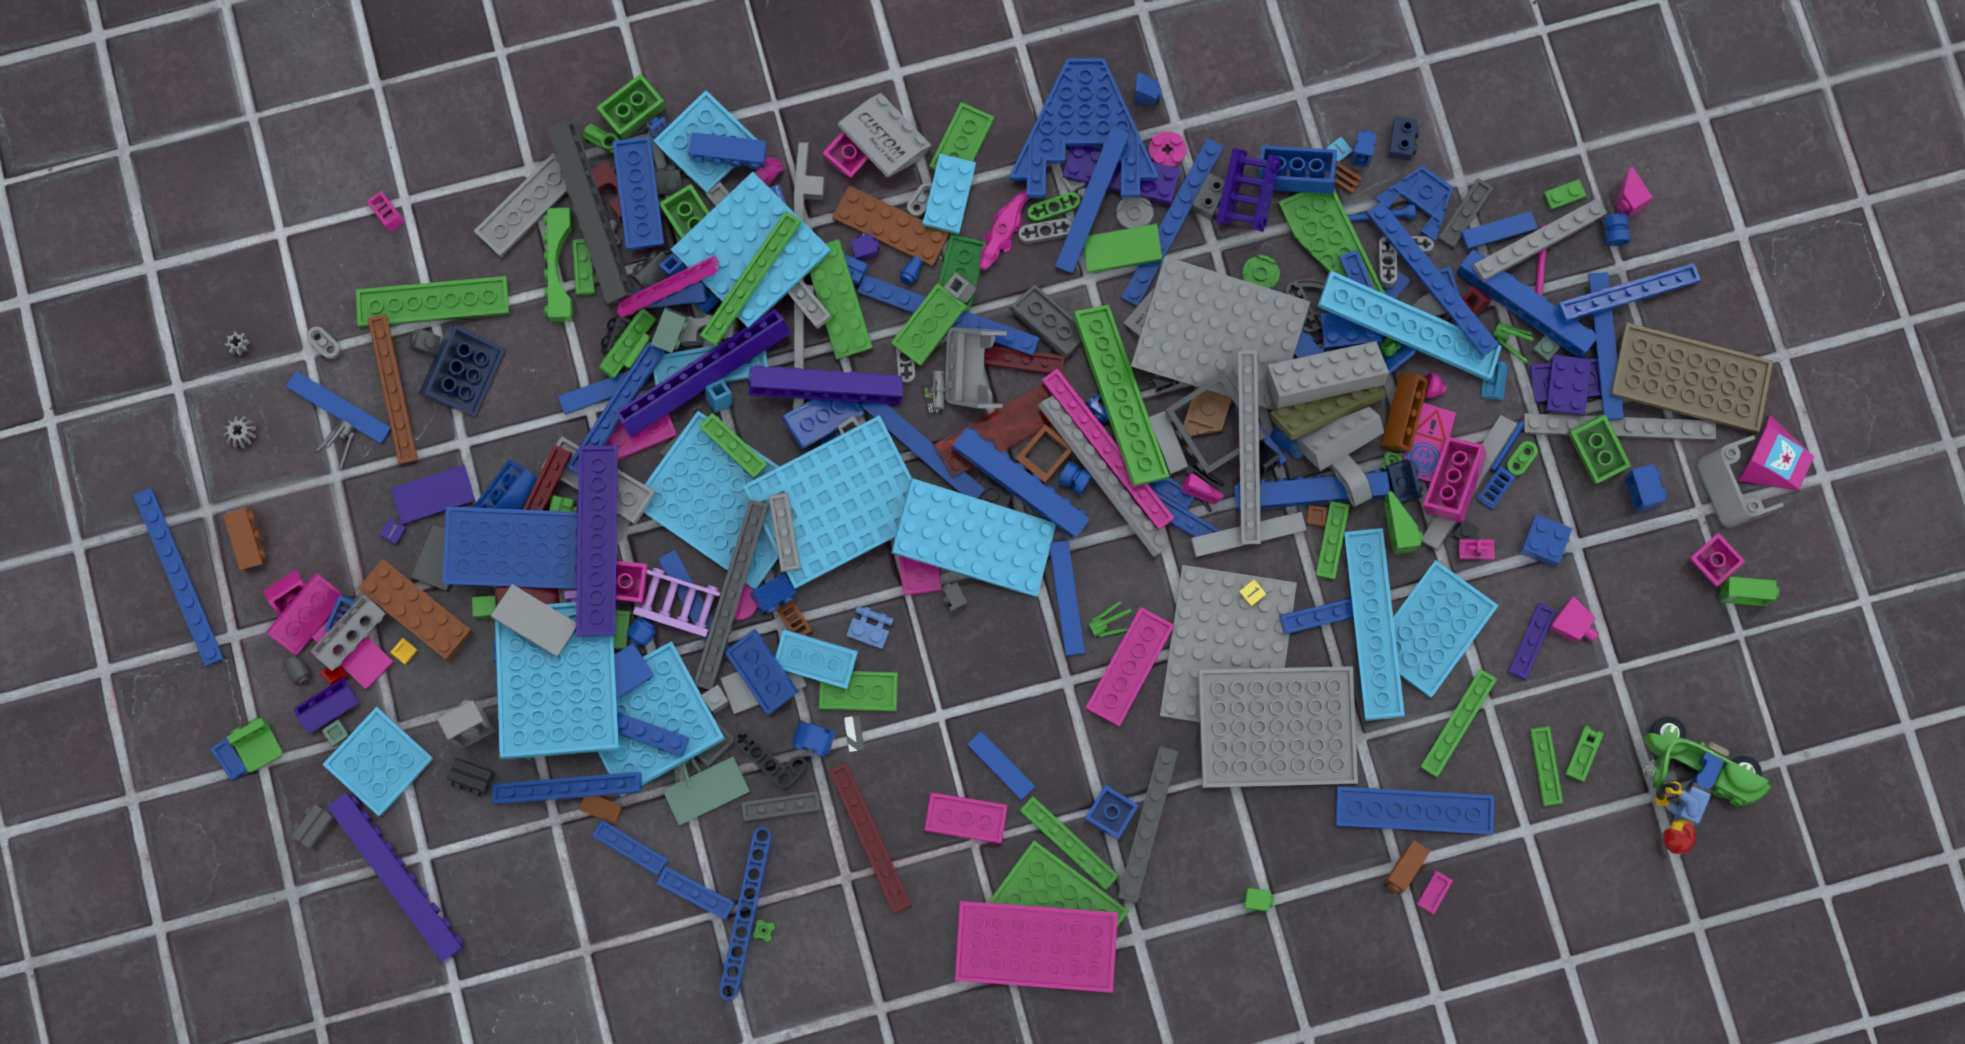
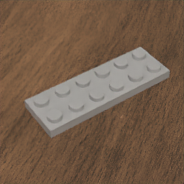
[474,153,567,257]
[541,437,656,525]

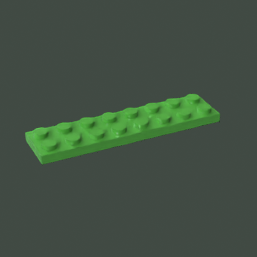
[356,276,510,328]

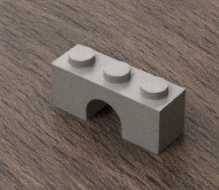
[678,315,738,347]

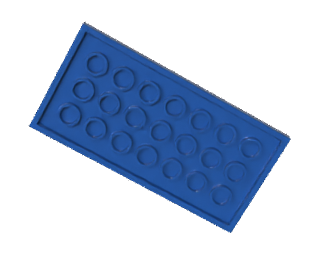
[442,506,578,590]

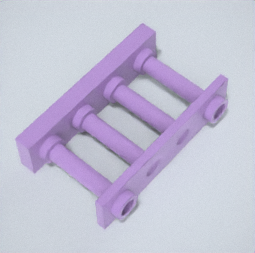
[633,568,721,637]

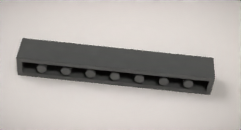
[1117,746,1178,904]

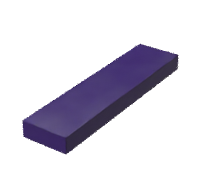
[1507,603,1557,680]

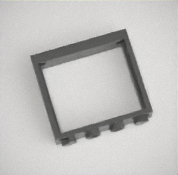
[1165,372,1266,474]

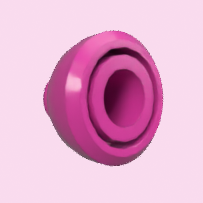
[1425,372,1446,398]

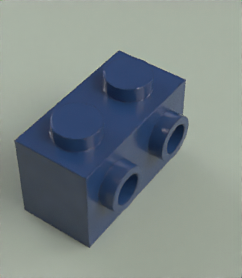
[1388,116,1420,161]

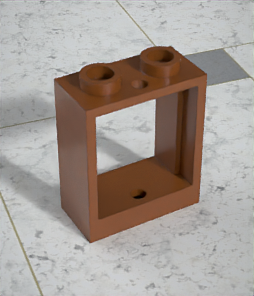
[1015,425,1074,486]
[1384,840,1430,894]

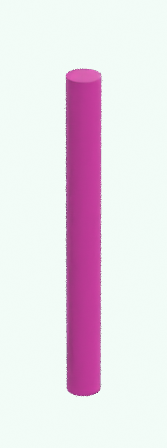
[1535,225,1546,296]

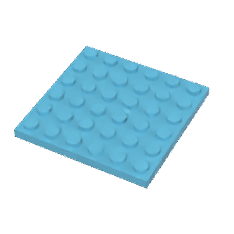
[671,172,831,328]
[598,641,725,797]

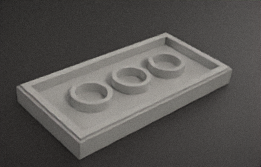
[491,584,576,657]
[720,671,807,715]

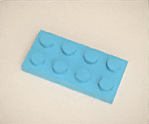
[922,154,976,235]
[775,629,858,689]

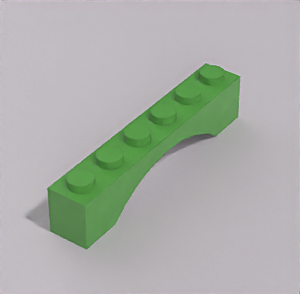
[544,207,573,322]

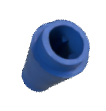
[899,256,923,285]

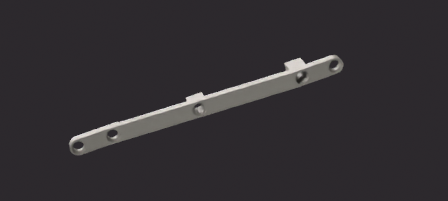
[793,142,825,410]

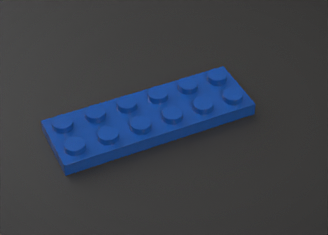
[612,136,664,251]

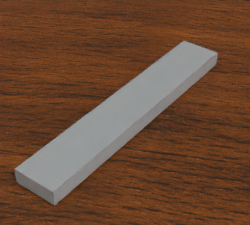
[1191,512,1306,557]

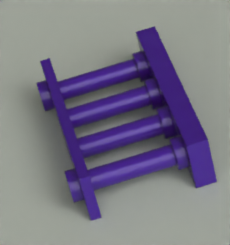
[1216,148,1281,232]

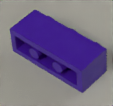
[293,678,359,734]

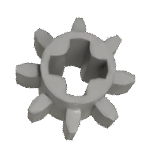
[225,331,250,356]

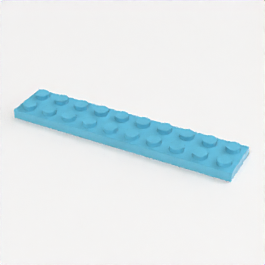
[1317,271,1502,381]
[1344,528,1405,721]

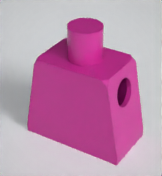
[1549,596,1599,642]

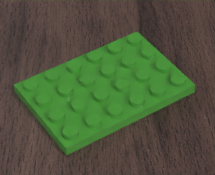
[988,841,1129,927]

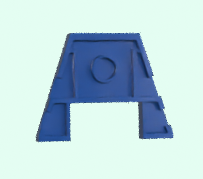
[1375,166,1453,242]

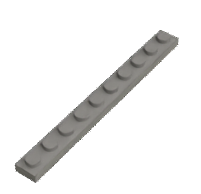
[705,182,832,329]
[1238,350,1261,544]
[1038,396,1169,557]
[1523,414,1716,441]

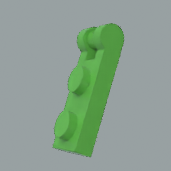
[1565,725,1604,782]

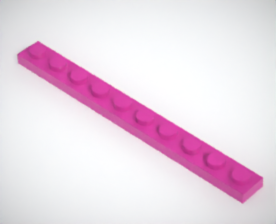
[1042,369,1174,531]

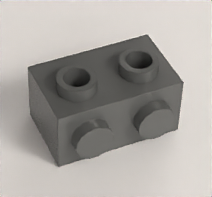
[1191,173,1225,220]

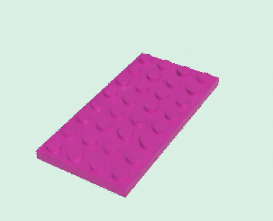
[955,901,1118,993]

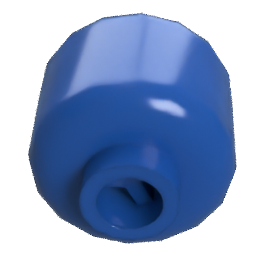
[627,617,656,647]

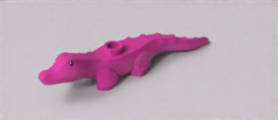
[979,189,1030,270]

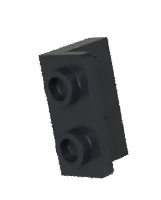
[600,315,631,353]

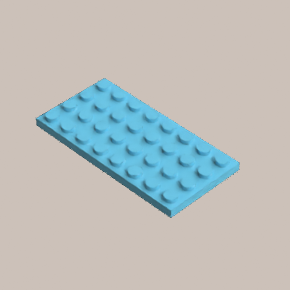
[891,478,1056,597]

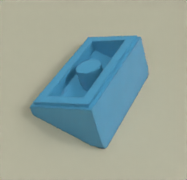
[1481,361,1508,401]

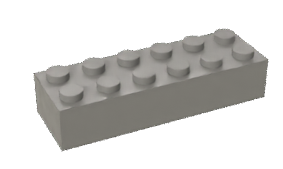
[1265,341,1389,409]

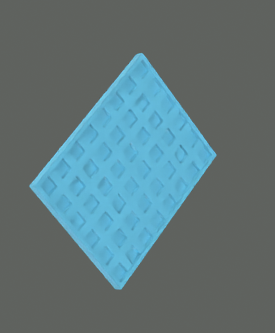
[743,415,912,589]

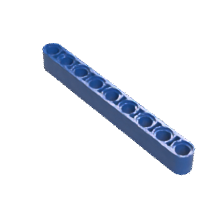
[719,827,772,1001]

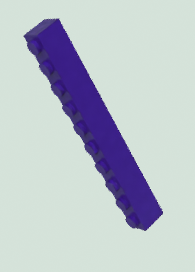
[615,309,791,437]
[327,793,465,963]

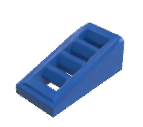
[1477,466,1516,510]
[324,594,357,632]

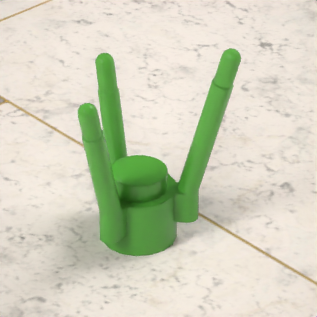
[1493,323,1533,364]
[1089,601,1132,638]

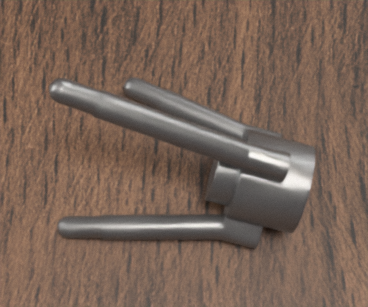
[316,420,355,470]

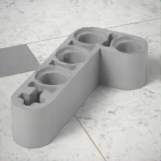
[1328,455,1372,507]

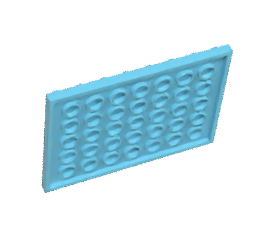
[644,411,779,590]
[495,602,619,759]

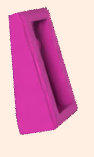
[367,191,405,232]
[1181,473,1224,505]

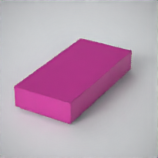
[1416,871,1453,915]

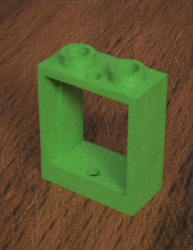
[1720,577,1779,606]

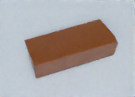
[580,796,623,825]

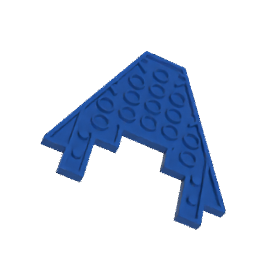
[1009,58,1158,198]

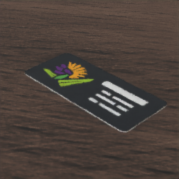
[921,383,942,418]

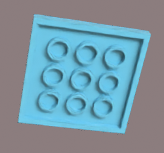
[653,91,757,193]
[323,707,434,817]

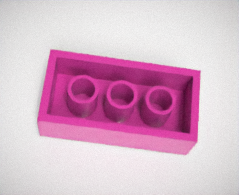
[1423,436,1487,523]

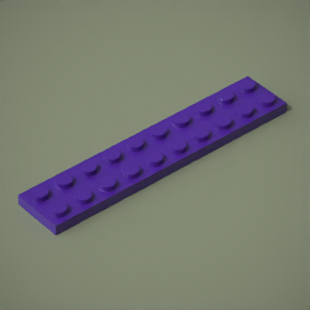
[576,446,618,637]

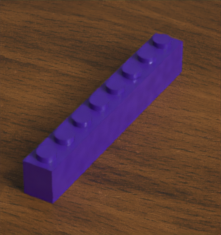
[748,365,903,405]

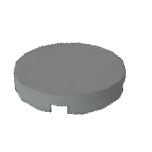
[1116,197,1153,229]

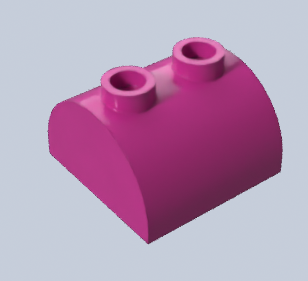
[1689,533,1745,587]
[616,561,648,603]

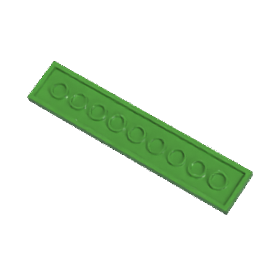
[1072,305,1170,487]

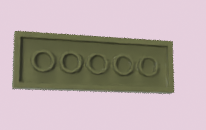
[1269,386,1386,440]

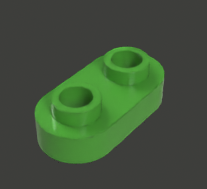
[1506,441,1538,476]

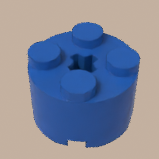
[792,720,836,757]

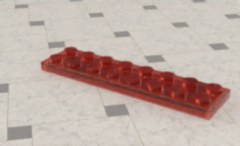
[933,372,1080,478]

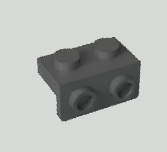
[654,164,682,195]
[631,250,668,289]

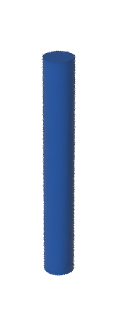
[1490,421,1524,472]

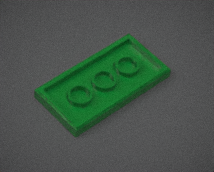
[938,234,987,312]

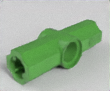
[582,124,621,155]

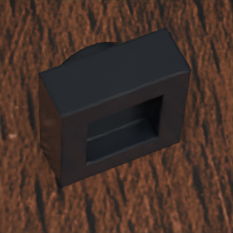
[1453,520,1480,540]

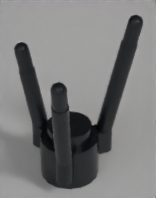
[1185,464,1224,512]

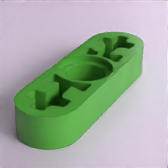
[1028,192,1080,223]

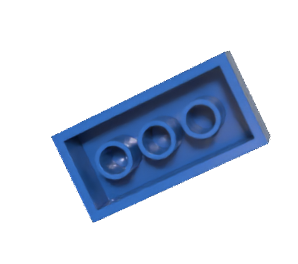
[1258,145,1337,194]

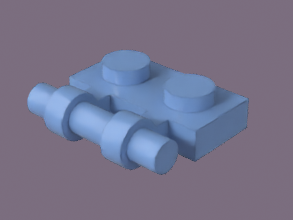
[846,606,894,650]

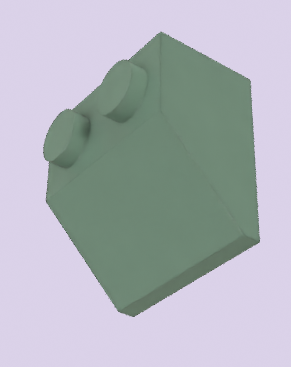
[651,306,688,353]

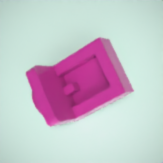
[755,157,785,187]

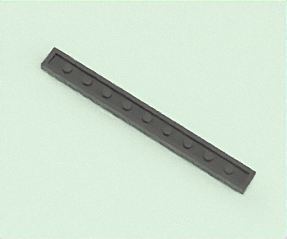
[694,499,769,690]

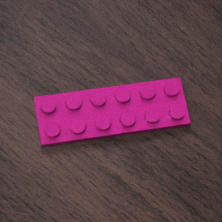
[1085,607,1175,727]

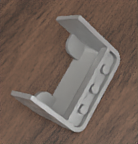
[944,327,1007,408]
[1696,435,1784,529]

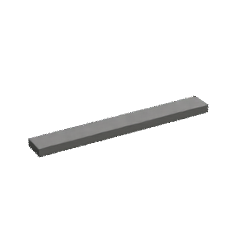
[1423,415,1518,551]

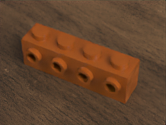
[1381,374,1429,452]

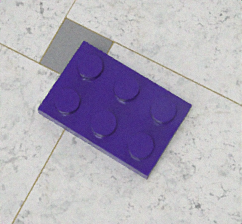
[1546,354,1591,416]

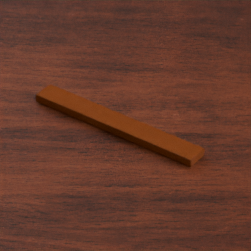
[367,314,418,465]

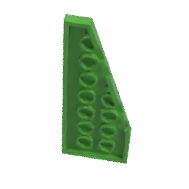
[1278,189,1386,295]

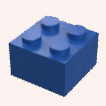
[1625,464,1667,514]
[1519,514,1573,568]
[1084,785,1139,841]

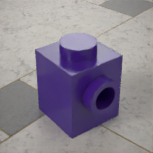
[850,233,880,261]

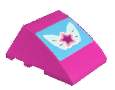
[1738,415,1814,490]

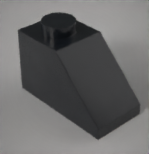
[1259,444,1281,476]

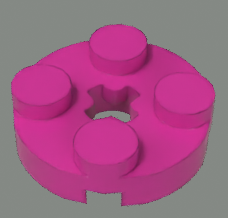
[1148,131,1186,167]

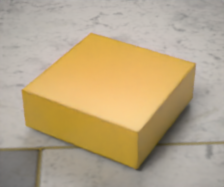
[390,638,418,665]

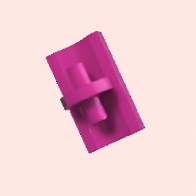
[1459,539,1495,560]

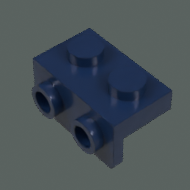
[1386,459,1423,502]

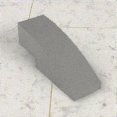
[1149,411,1188,475]

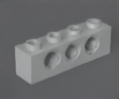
[310,594,386,671]

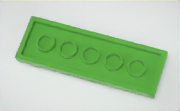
[810,239,873,359]

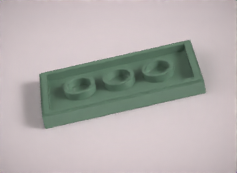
[663,756,750,826]

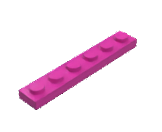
[617,255,719,318]

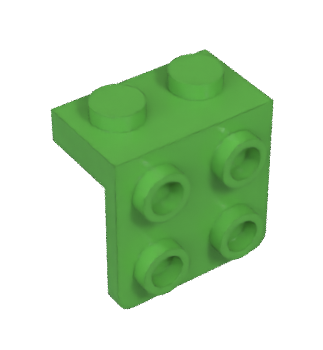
[226,718,283,772]

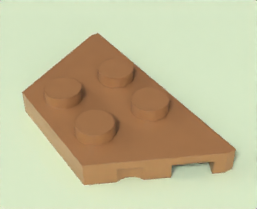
[1184,387,1232,437]

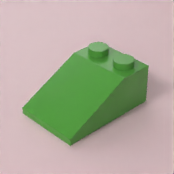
[1383,491,1423,556]

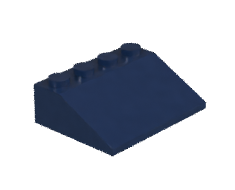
[419,324,505,418]

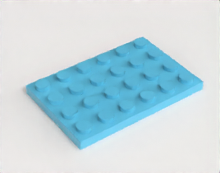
[1393,560,1499,698]

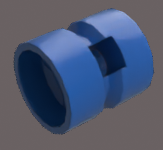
[1603,214,1631,246]
[1058,461,1092,496]

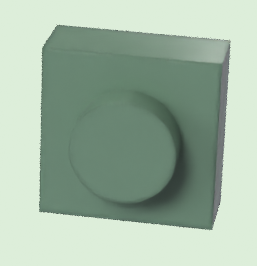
[1532,335,1560,362]
[322,719,350,747]

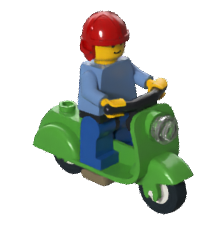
[1642,716,1771,855]

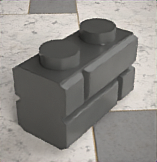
[291,804,336,850]

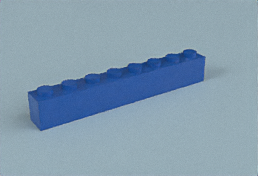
[1457,250,1598,358]
[951,427,1090,540]
[1233,470,1390,512]

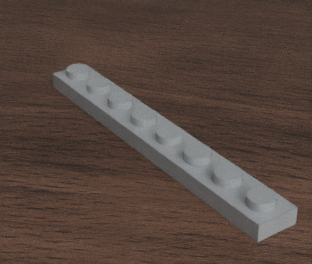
[1473,199,1607,282]

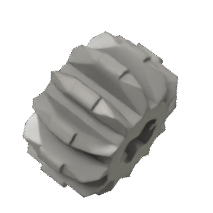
[223,416,256,448]

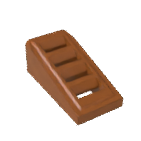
[777,600,813,636]

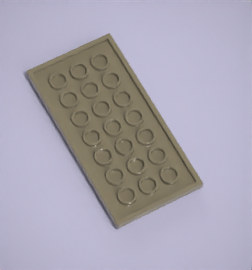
[1610,322,1773,434]

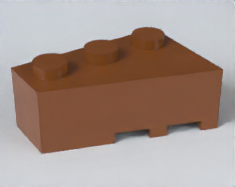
[223,505,266,570]

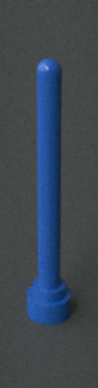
[1347,204,1416,222]

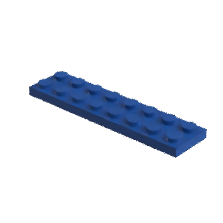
[1335,786,1494,835]

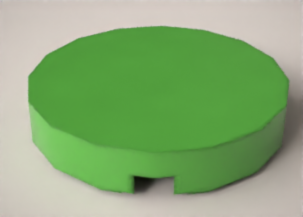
[1242,255,1280,288]

